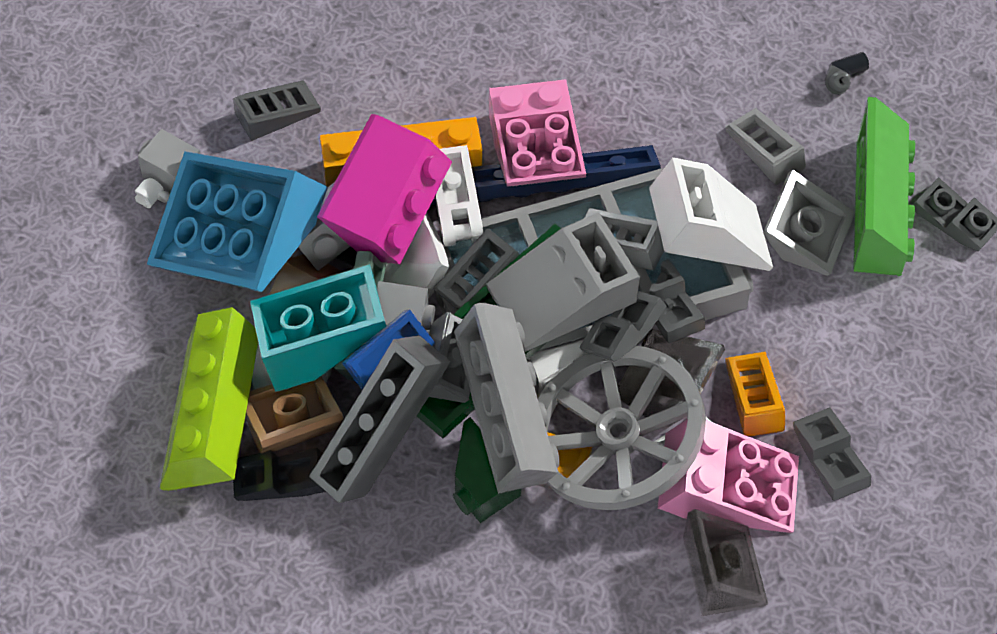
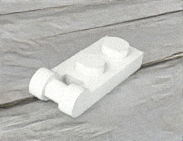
[435,145,484,247]

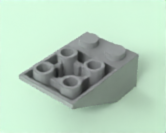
[486,212,640,352]

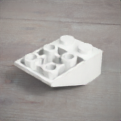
[649,157,773,271]

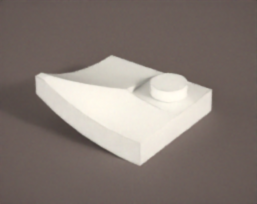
[382,213,449,299]

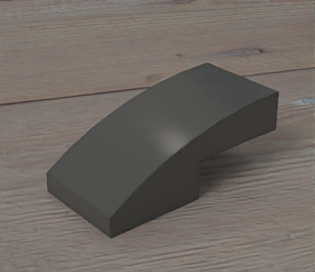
[579,291,667,362]
[793,407,871,501]

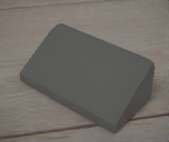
[429,312,470,403]

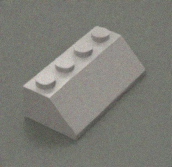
[454,303,559,493]

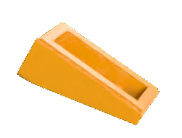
[725,351,785,436]

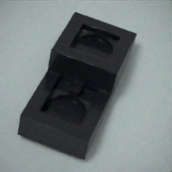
[233,447,326,501]

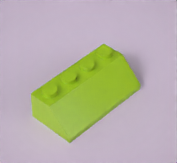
[160,307,258,491]

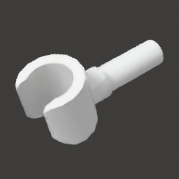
[135,178,170,208]

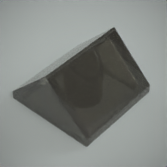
[618,329,725,430]
[683,509,768,616]

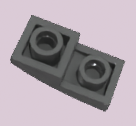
[913,177,997,251]

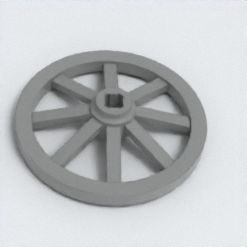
[538,346,706,510]

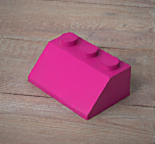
[317,114,452,265]

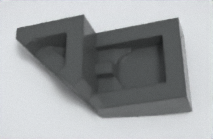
[650,259,705,344]

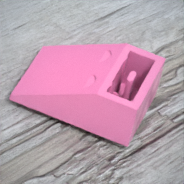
[489,79,586,187]
[658,419,799,533]

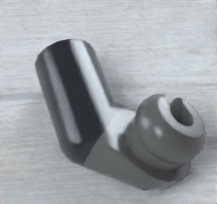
[825,52,869,95]

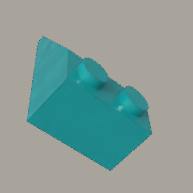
[250,264,387,392]

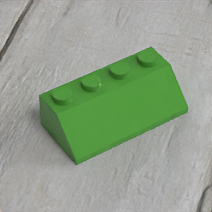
[853,97,915,276]

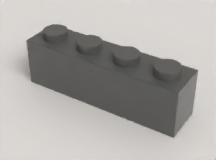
[309,336,451,503]

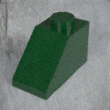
[453,417,521,523]

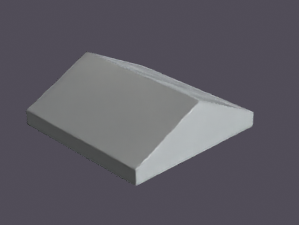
[763,170,855,276]

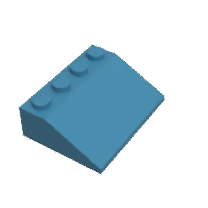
[147,151,328,292]

